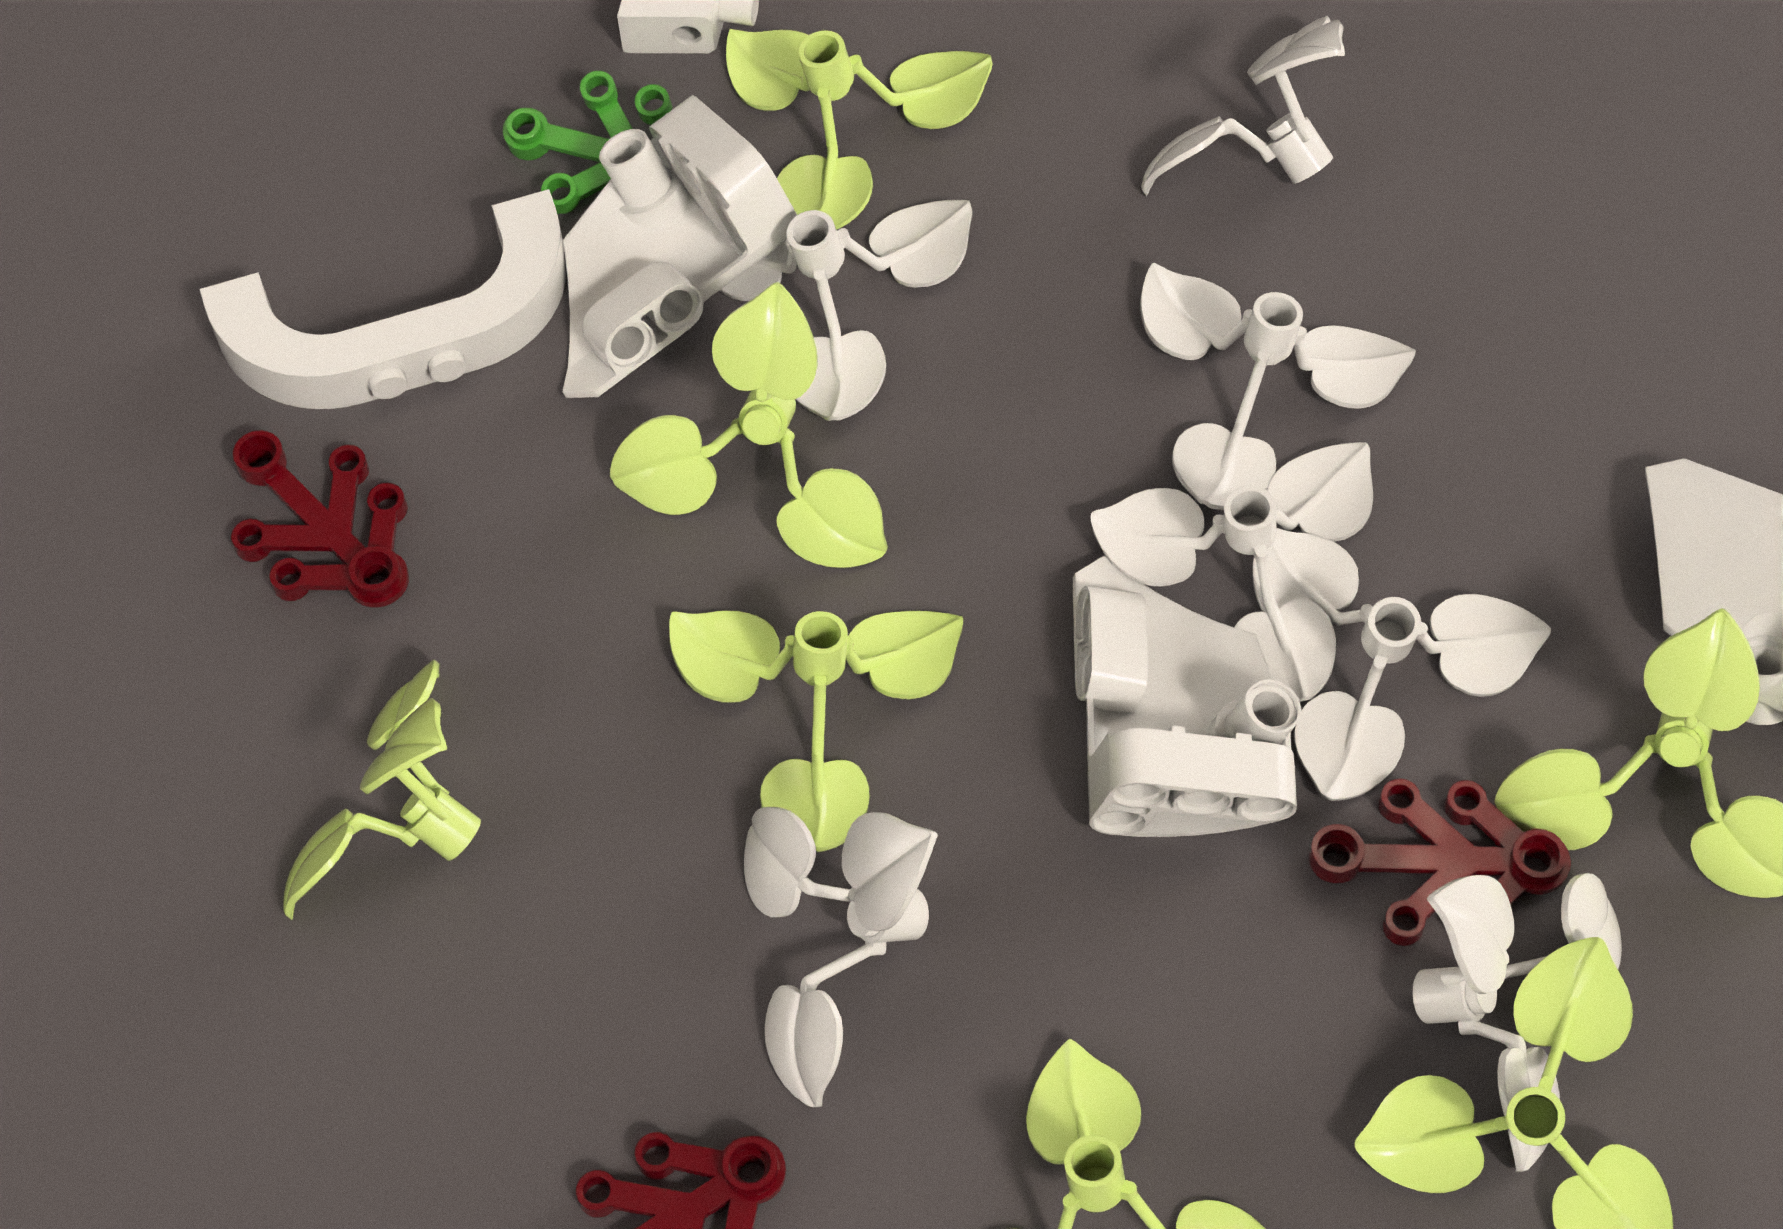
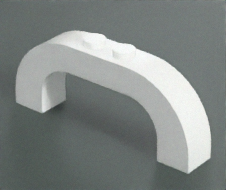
[200,189,567,409]

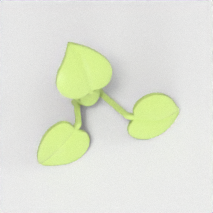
[726,29,993,230]
[610,282,888,568]
[1494,608,1783,898]
[669,611,963,852]
[283,659,481,920]
[1355,937,1673,1229]
[1026,1039,1265,1229]

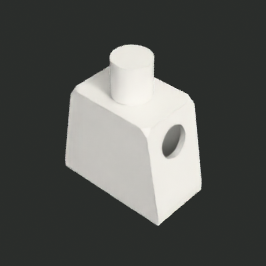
[617,0,759,54]

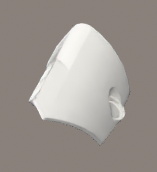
[562,95,797,398]
[1645,458,1783,725]
[1073,555,1301,837]

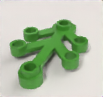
[503,71,672,214]

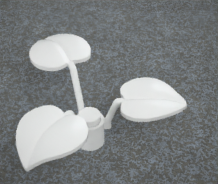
[1141,16,1345,197]
[719,200,972,421]
[1140,263,1416,510]
[1091,442,1373,702]
[1253,528,1551,801]
[744,807,938,1107]
[1413,873,1622,1172]

